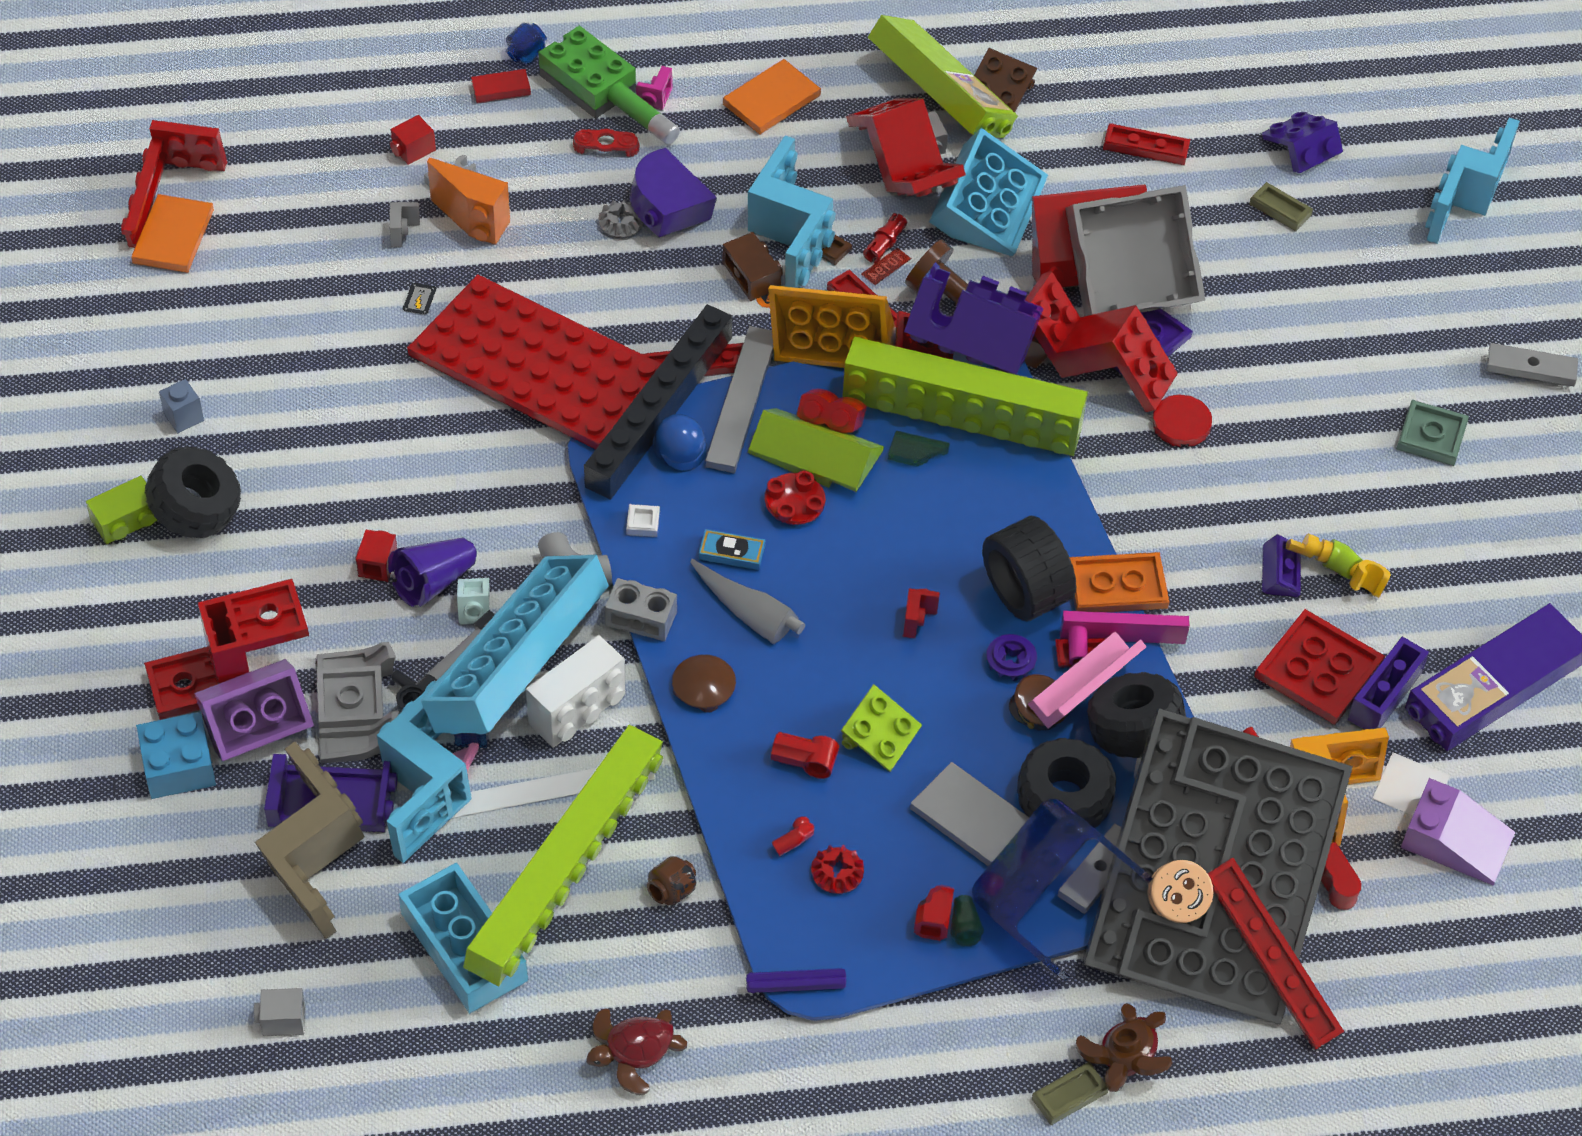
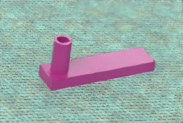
[1060,611,1190,666]

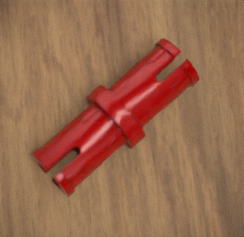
[863,213,907,263]

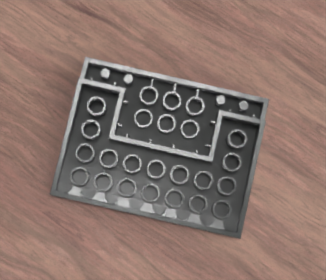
[1081,708,1353,1025]

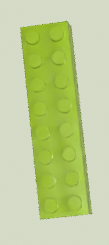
[843,337,1088,456]

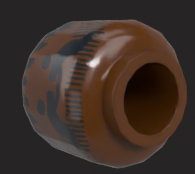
[647,856,696,906]

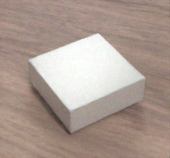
[626,504,660,537]

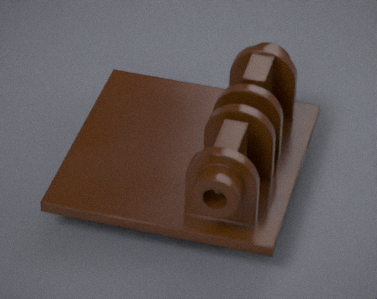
[974,48,1037,112]

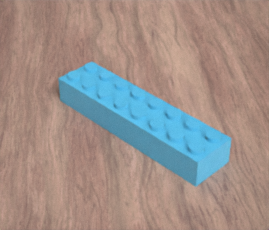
[421,555,609,735]

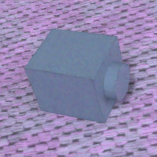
[159,379,204,434]

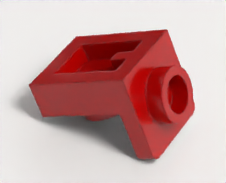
[903,588,940,638]

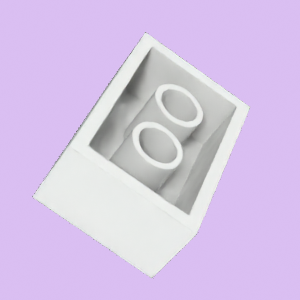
[526,635,625,748]

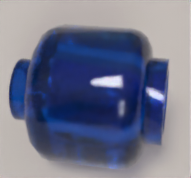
[506,23,547,64]

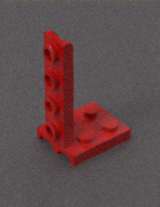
[121,120,227,248]

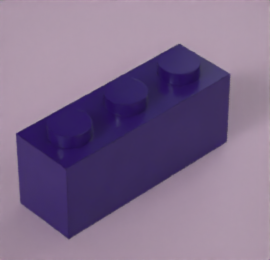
[1348,636,1429,730]

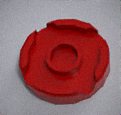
[1153,394,1212,447]

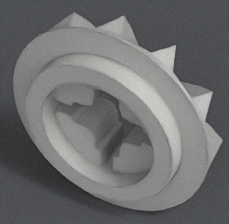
[599,199,644,237]

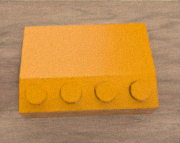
[768,285,896,368]

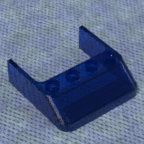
[972,799,1153,981]

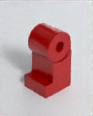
[1321,842,1362,910]

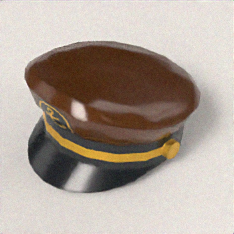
[1009,674,1068,730]

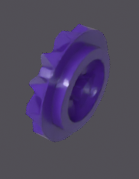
[986,634,1037,680]

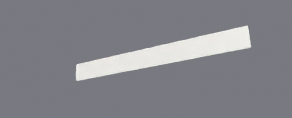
[452,768,655,818]

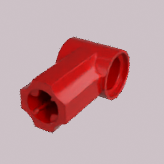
[771,732,840,779]

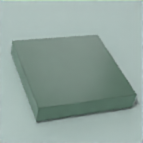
[1396,400,1469,466]

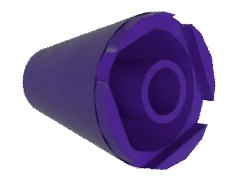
[388,537,477,607]

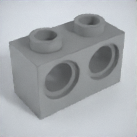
[605,578,677,641]

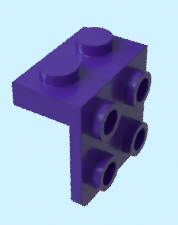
[1262,112,1343,173]

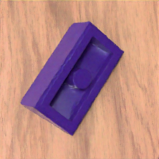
[1262,534,1301,597]

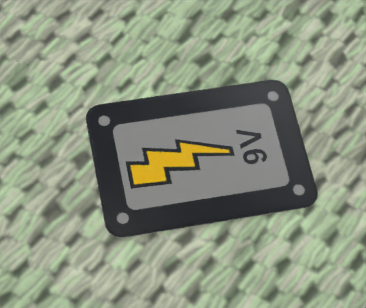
[403,283,437,315]

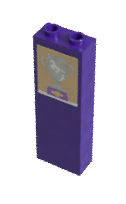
[1405,603,1582,752]

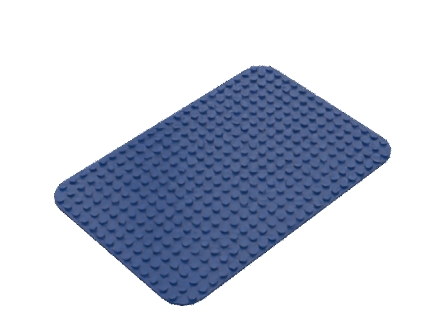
[568,352,1194,1021]

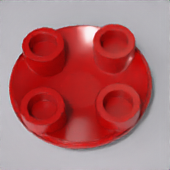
[765,470,826,525]

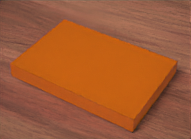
[723,59,821,135]
[131,194,214,273]
[1069,552,1170,612]

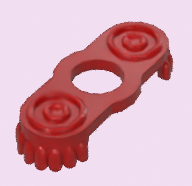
[573,129,640,157]

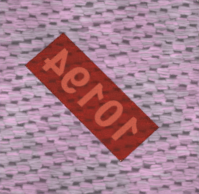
[861,247,912,285]

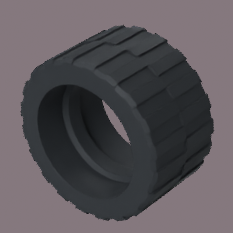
[982,515,1077,622]

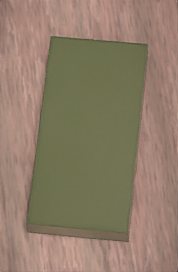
[1249,182,1313,231]
[1032,1062,1108,1125]

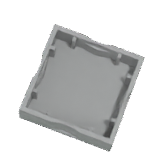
[1066,185,1206,316]

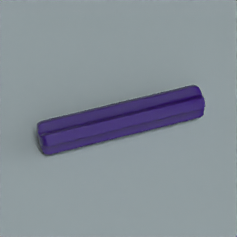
[746,968,847,993]

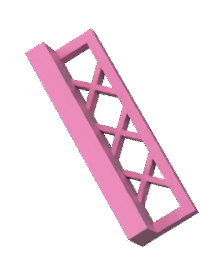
[1028,632,1147,729]

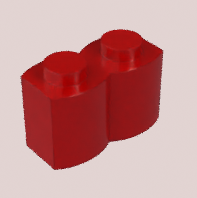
[797,389,867,433]

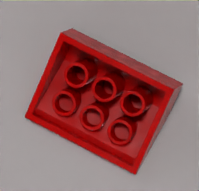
[1032,184,1147,287]

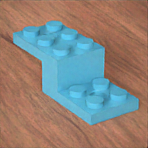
[1425,118,1520,244]

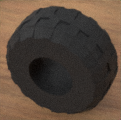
[145,446,241,538]
[1087,672,1186,758]
[1017,738,1116,835]

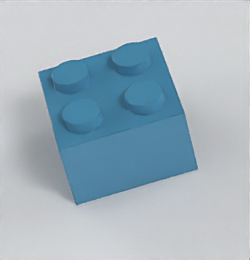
[136,712,216,799]

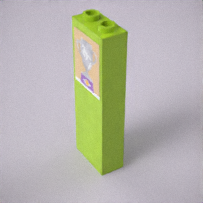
[867,15,1018,138]

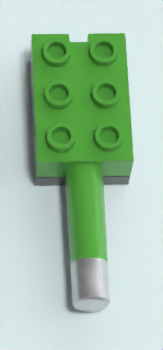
[539,25,680,144]

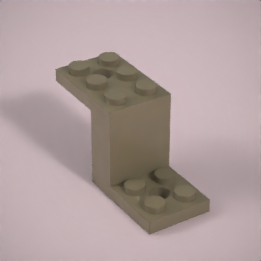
[255,741,365,939]

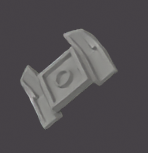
[317,642,399,763]

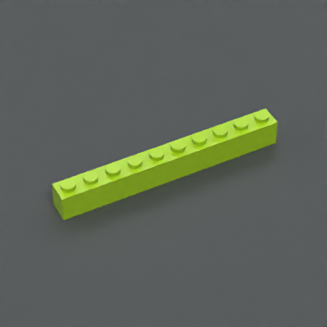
[463,724,663,987]

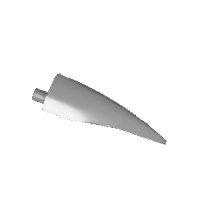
[690,559,805,644]

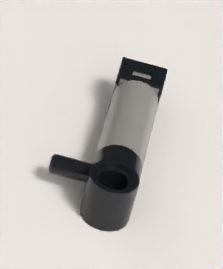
[392,610,495,715]

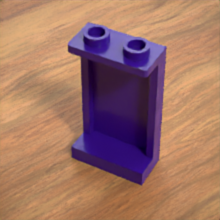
[264,754,398,833]

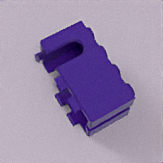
[904,262,1043,374]

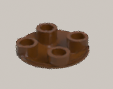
[672,655,736,713]

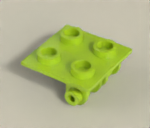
[841,684,922,772]

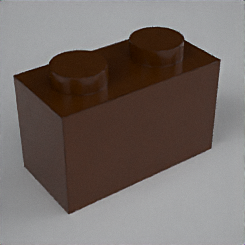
[722,232,783,301]

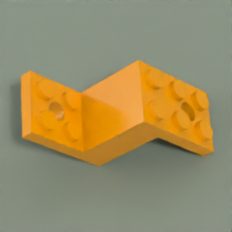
[1290,728,1389,846]

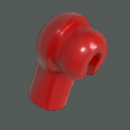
[772,816,814,856]

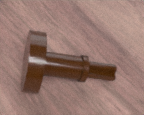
[905,239,968,306]

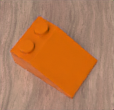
[427,157,510,245]

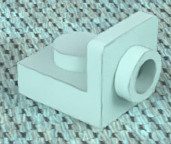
[457,578,490,624]

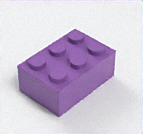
[194,659,314,761]

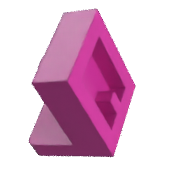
[636,66,673,110]

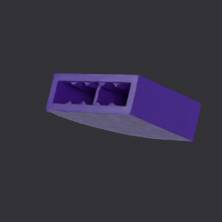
[630,147,717,237]

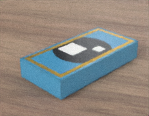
[699,529,765,570]

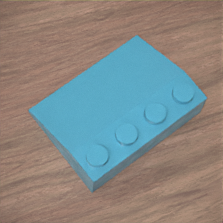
[929,128,1048,256]

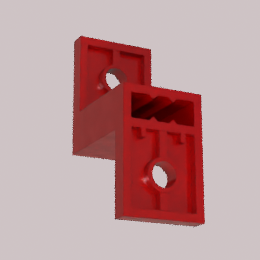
[846,98,966,197]
[1025,271,1178,412]
[144,579,309,720]

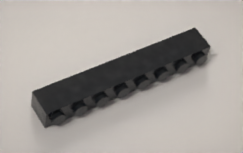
[584,304,733,500]

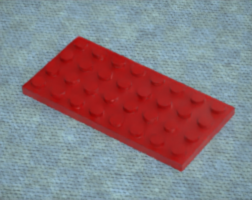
[407,274,661,449]

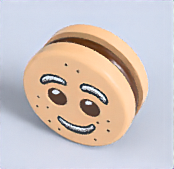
[1147,860,1213,923]

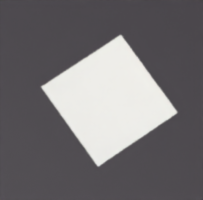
[1372,753,1450,815]

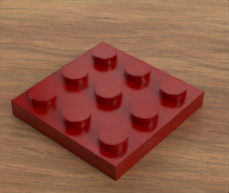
[1254,609,1385,725]

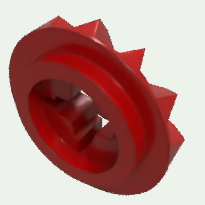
[811,844,864,894]

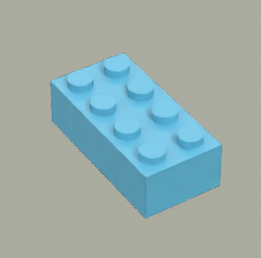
[398,862,528,1014]

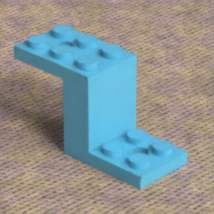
[748,135,836,288]
[377,674,472,863]

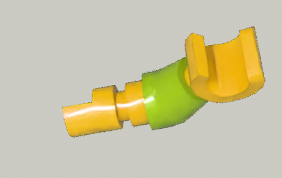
[1286,533,1391,598]

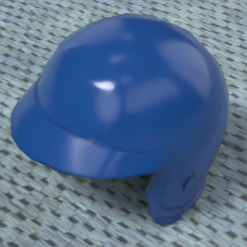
[653,414,707,471]

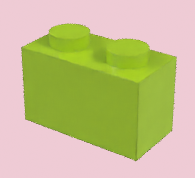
[86,475,158,545]

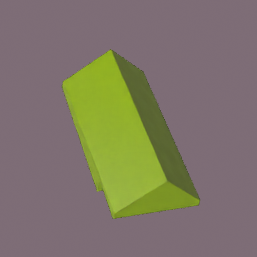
[748,408,884,492]

